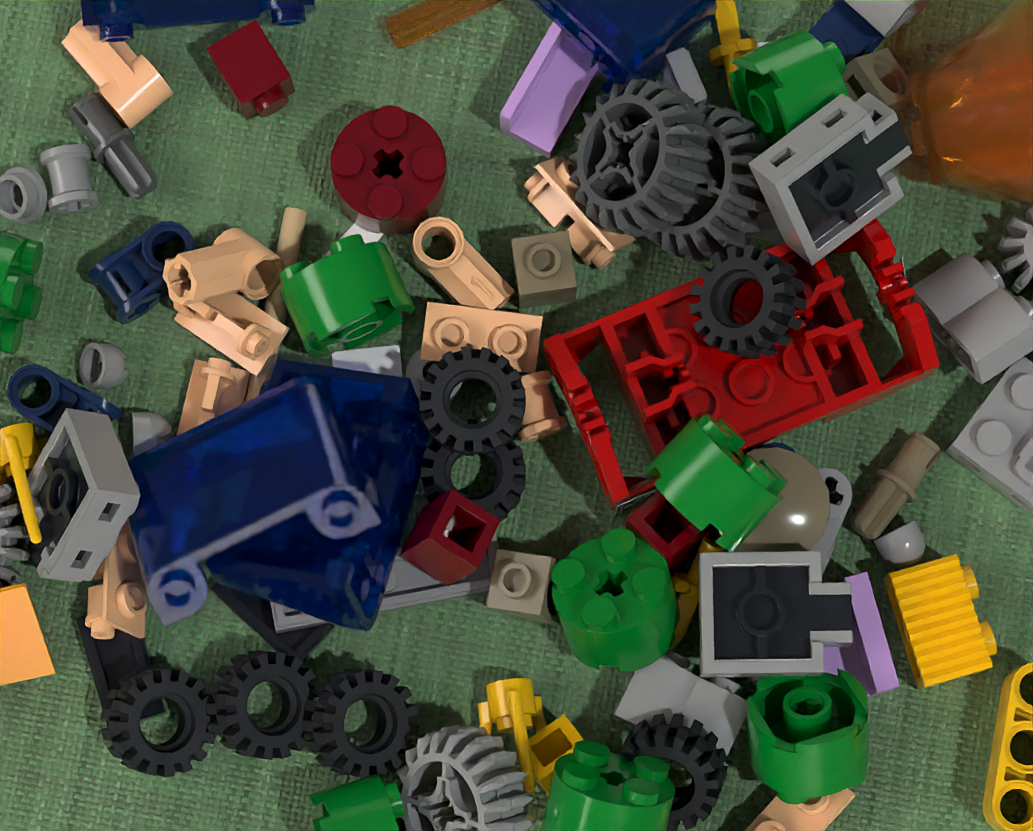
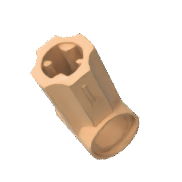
[61,12,174,130]
[411,216,516,310]
[162,228,284,306]

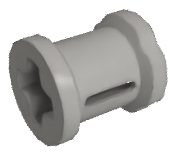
[39,144,100,214]

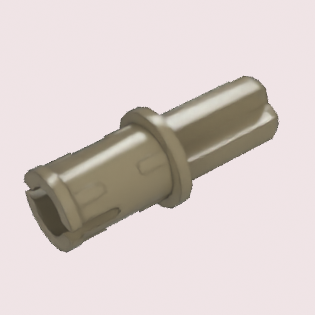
[850,432,943,540]

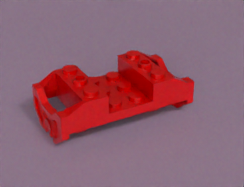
[543,218,940,510]

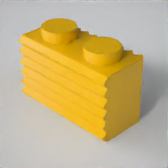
[883,554,997,690]

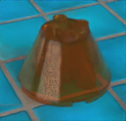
[909,0,1033,205]

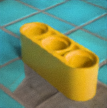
[982,662,1033,831]

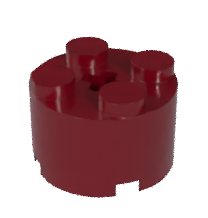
[330,105,448,235]

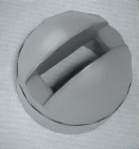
[79,343,129,390]
[131,412,172,459]
[873,519,926,568]

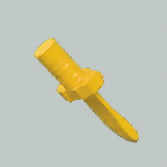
[708,0,757,100]
[669,537,724,650]

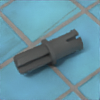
[68,93,157,199]

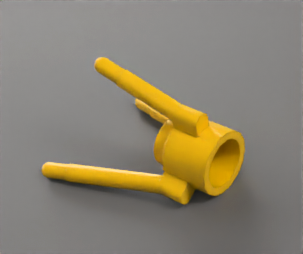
[0,423,49,544]
[477,678,547,793]

